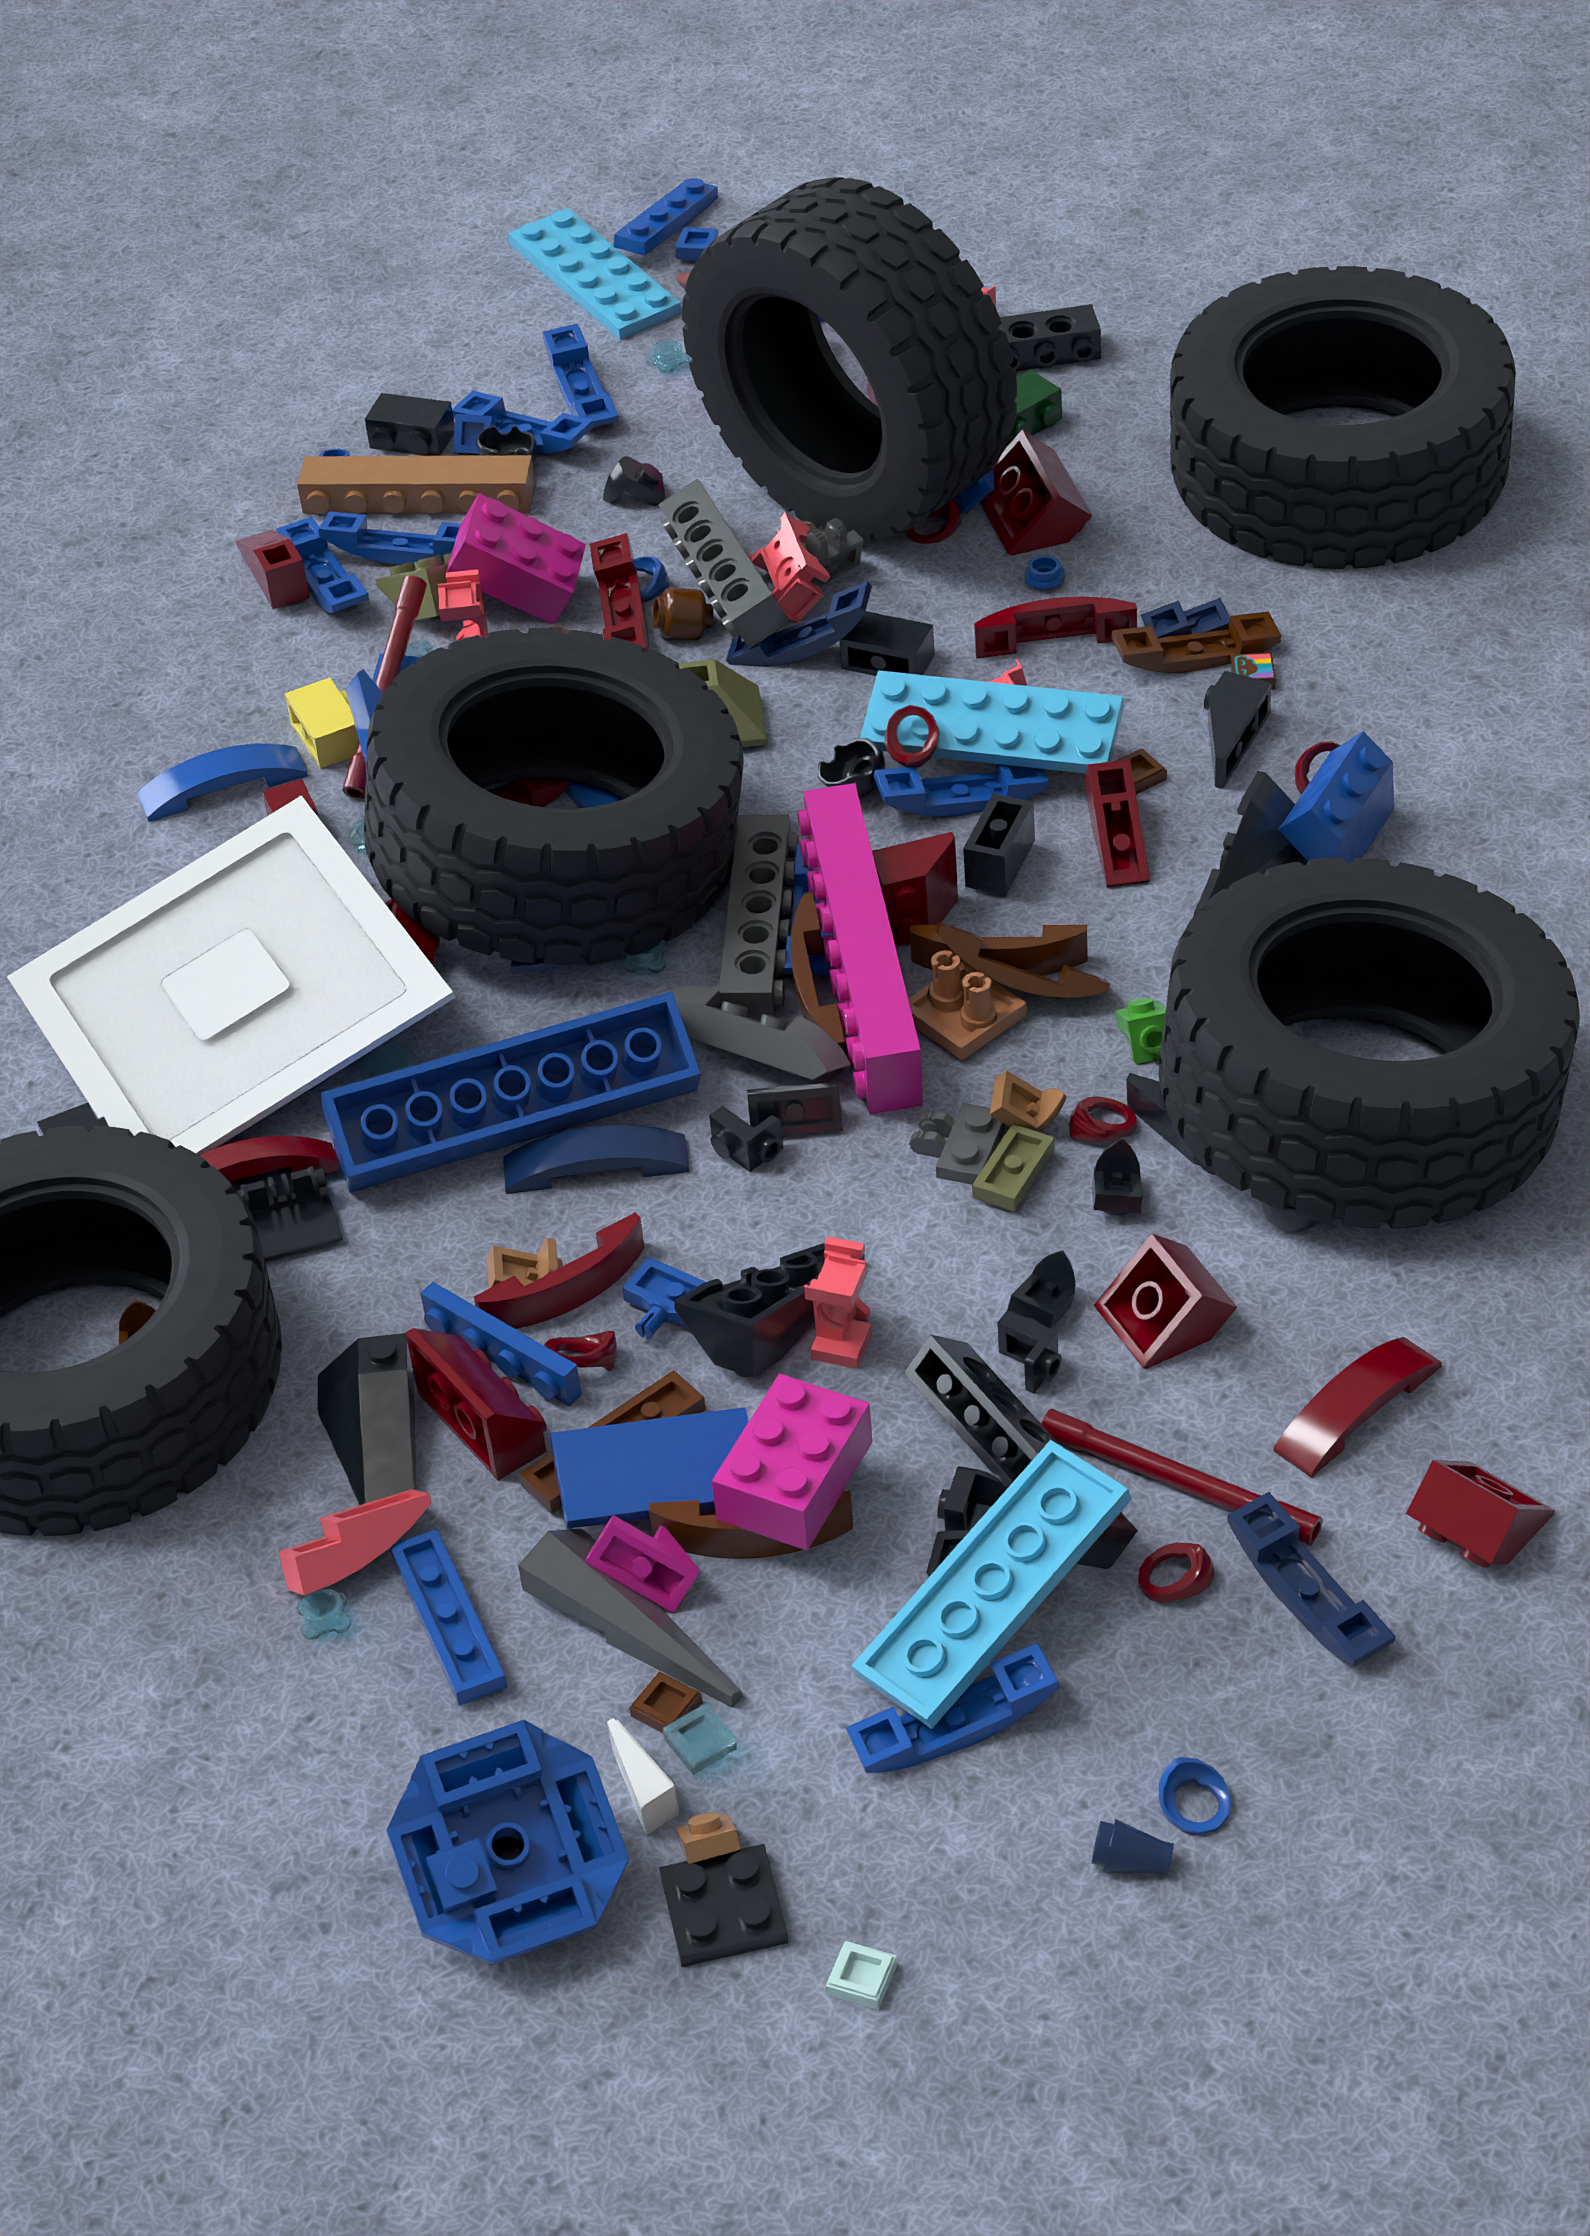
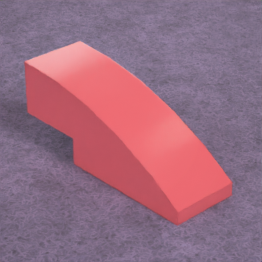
[278,1489,431,1596]

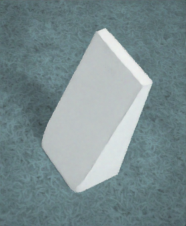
[607,1718,679,1835]

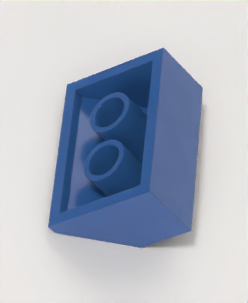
[1278,731,1394,863]

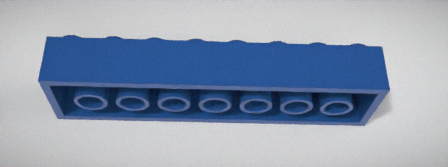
[321,991,701,1193]

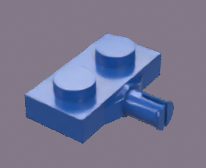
[622,1257,706,1339]

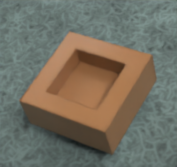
[676,1812,741,1864]

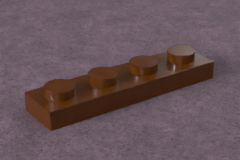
[519,1370,706,1514]

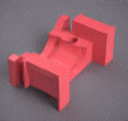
[748,513,830,623]
[438,569,488,641]
[804,1236,872,1369]

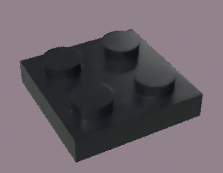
[659,1844,789,1967]

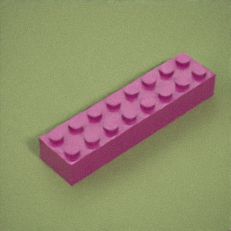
[797,783,923,1114]

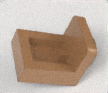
[486,1238,563,1289]

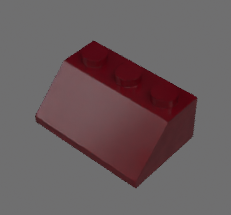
[980,430,1092,556]
[405,1328,547,1481]

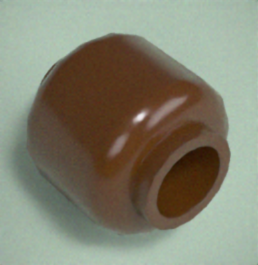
[652,587,714,641]

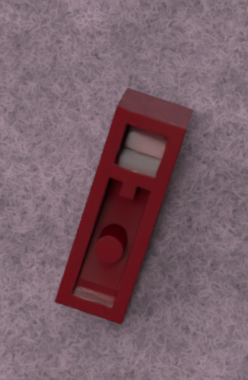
[1084,759,1150,887]

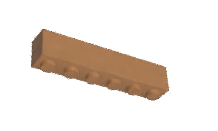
[297,455,536,514]

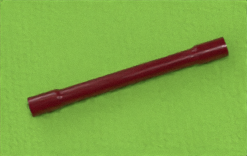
[342,575,427,798]
[1041,1409,1323,1545]

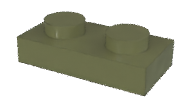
[972,1124,1055,1212]

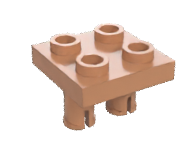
[908,950,1027,1061]

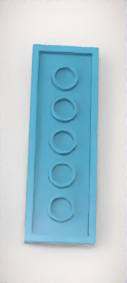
[508,208,682,340]
[860,671,1125,774]
[851,1440,1132,1729]

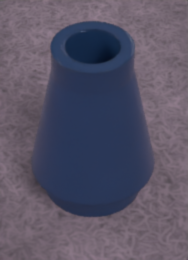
[1091,1818,1174,1876]

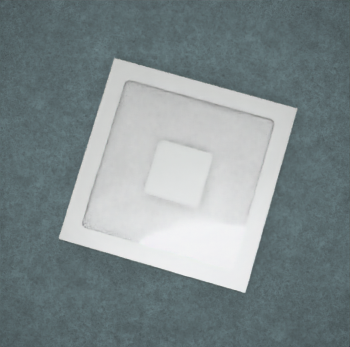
[7,796,456,1155]

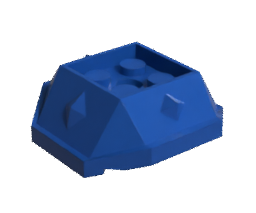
[386,1720,629,1966]

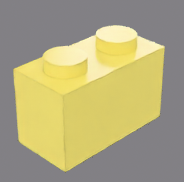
[285,677,359,769]

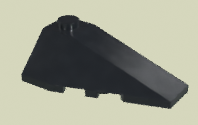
[1194,771,1306,915]
[674,1243,865,1378]
[317,1333,416,1505]

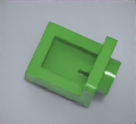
[1115,998,1166,1064]

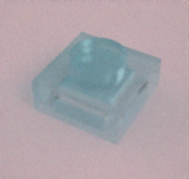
[359,1039,423,1079]
[663,1703,737,1775]

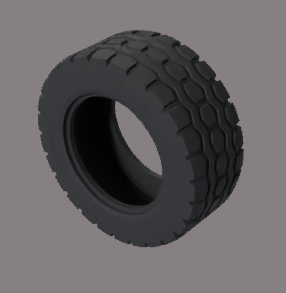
[682,177,1017,542]
[1170,266,1516,569]
[364,628,744,965]
[1158,858,1580,1229]
[0,1126,282,1536]

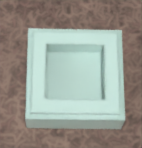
[826,1941,897,2010]

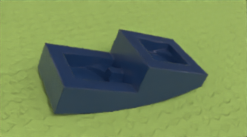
[1141,598,1230,638]

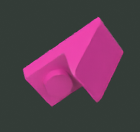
[585,1515,699,1613]

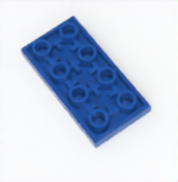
[550,1407,749,1529]

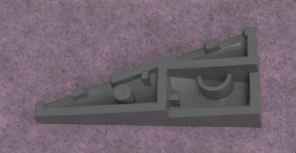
[518,1528,742,1708]

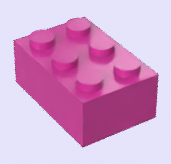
[446,493,586,624]
[712,1374,873,1551]

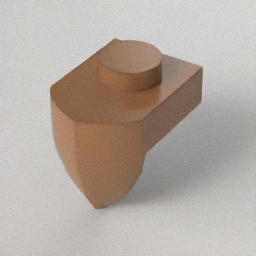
[990,1070,1067,1132]

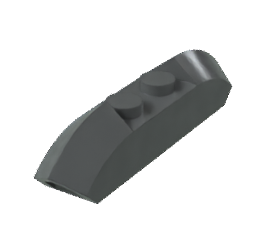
[652,986,851,1082]

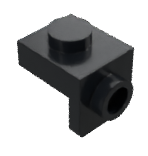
[709,1106,783,1172]
[997,1310,1062,1393]

